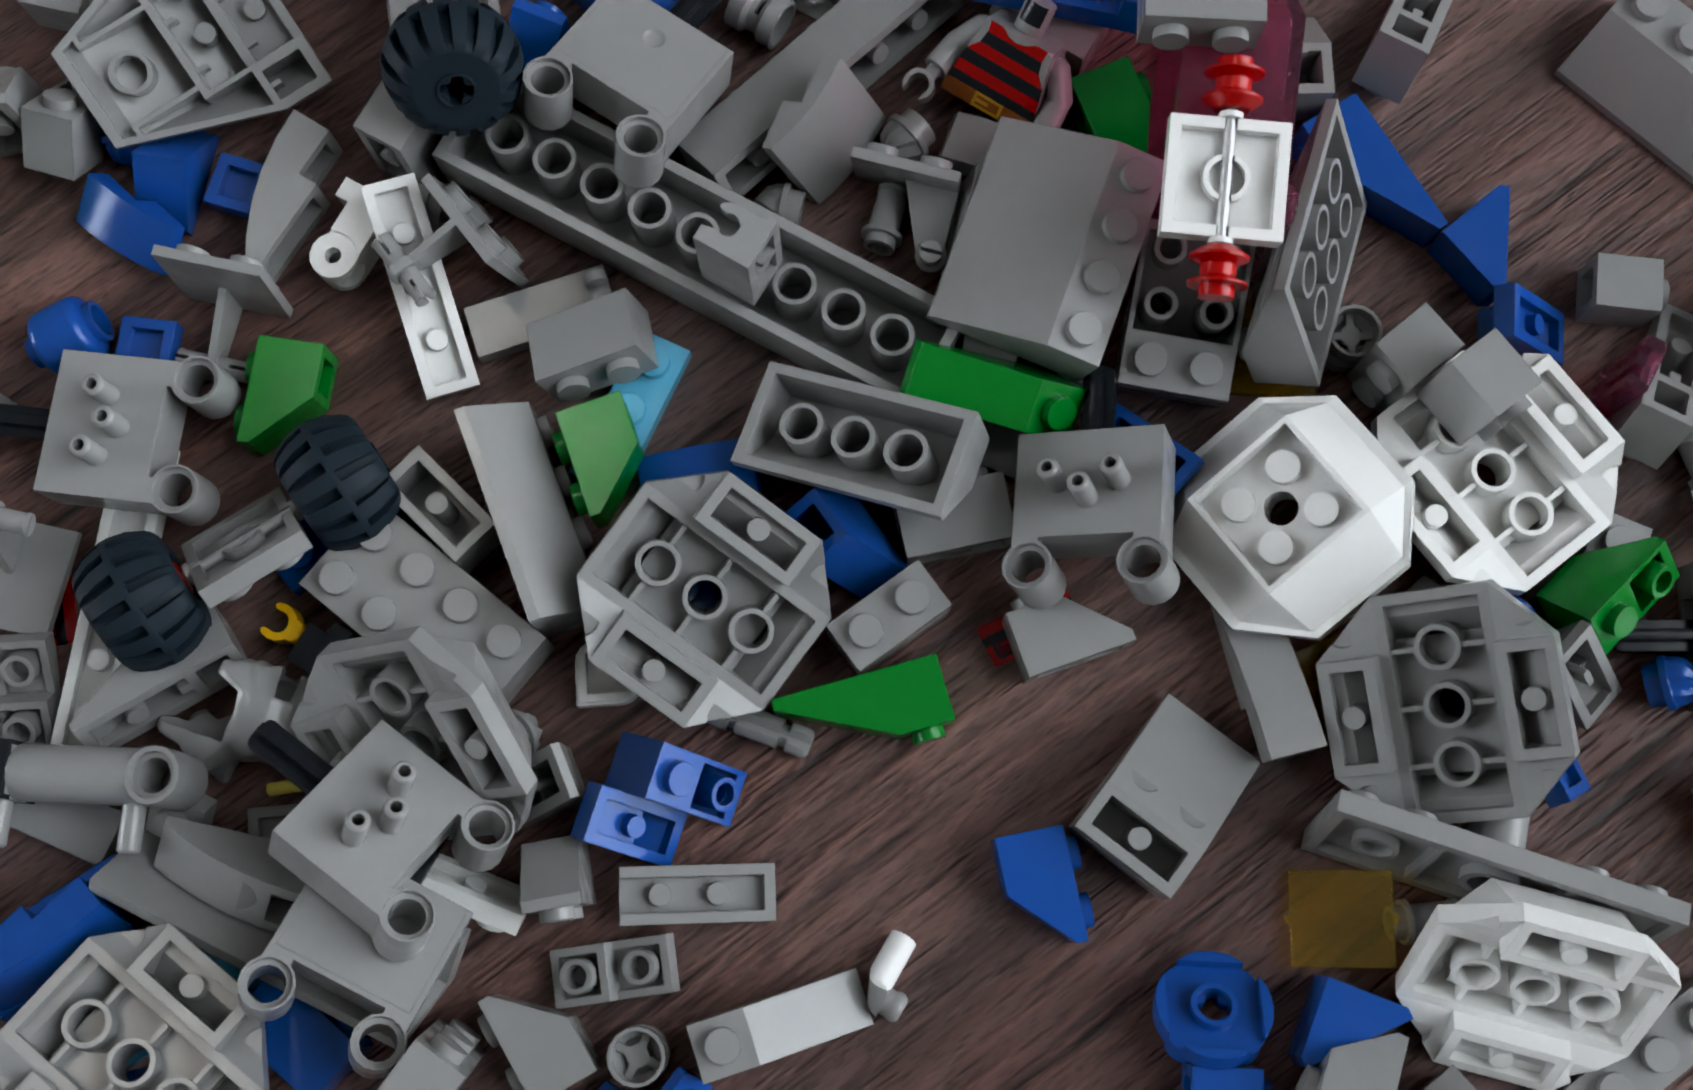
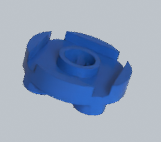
[1152,951,1274,1070]

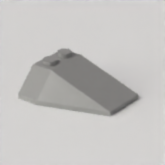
[51,0,334,150]

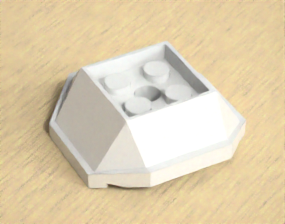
[1371,350,1625,596]
[1173,395,1415,641]
[1395,878,1682,1090]

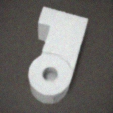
[309,177,380,291]

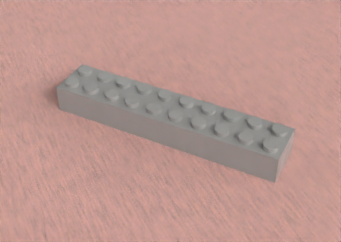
[432,83,964,392]

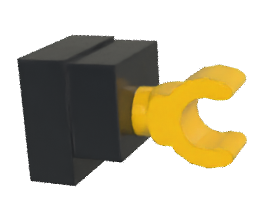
[260,602,359,675]

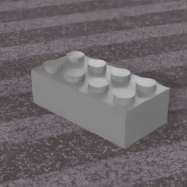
[299,515,556,704]

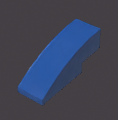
[0,876,134,1012]

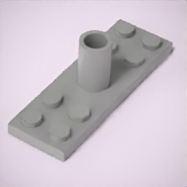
[1301,789,1691,945]

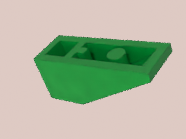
[1068,56,1152,153]
[899,339,1086,434]
[771,653,955,746]

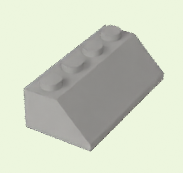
[1553,0,1693,185]
[730,361,990,521]
[454,401,595,639]

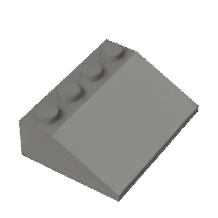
[1238,99,1367,387]
[926,116,1164,381]

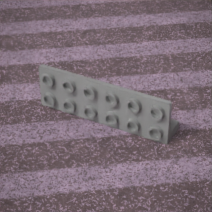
[88,775,472,1049]

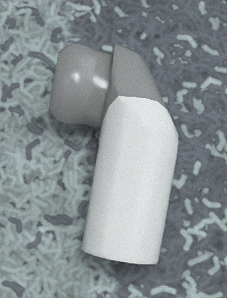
[867,930,916,1022]

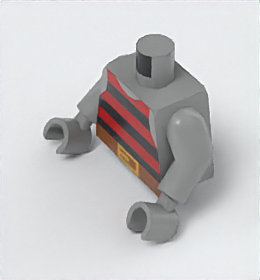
[902,0,1073,128]

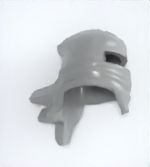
[157,659,309,783]

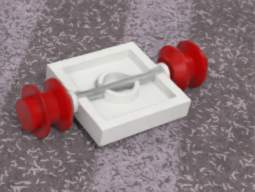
[1157,54,1293,302]

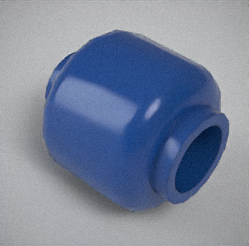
[24,296,115,374]

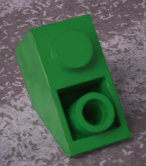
[234,335,339,456]
[552,390,644,529]
[1536,536,1680,655]

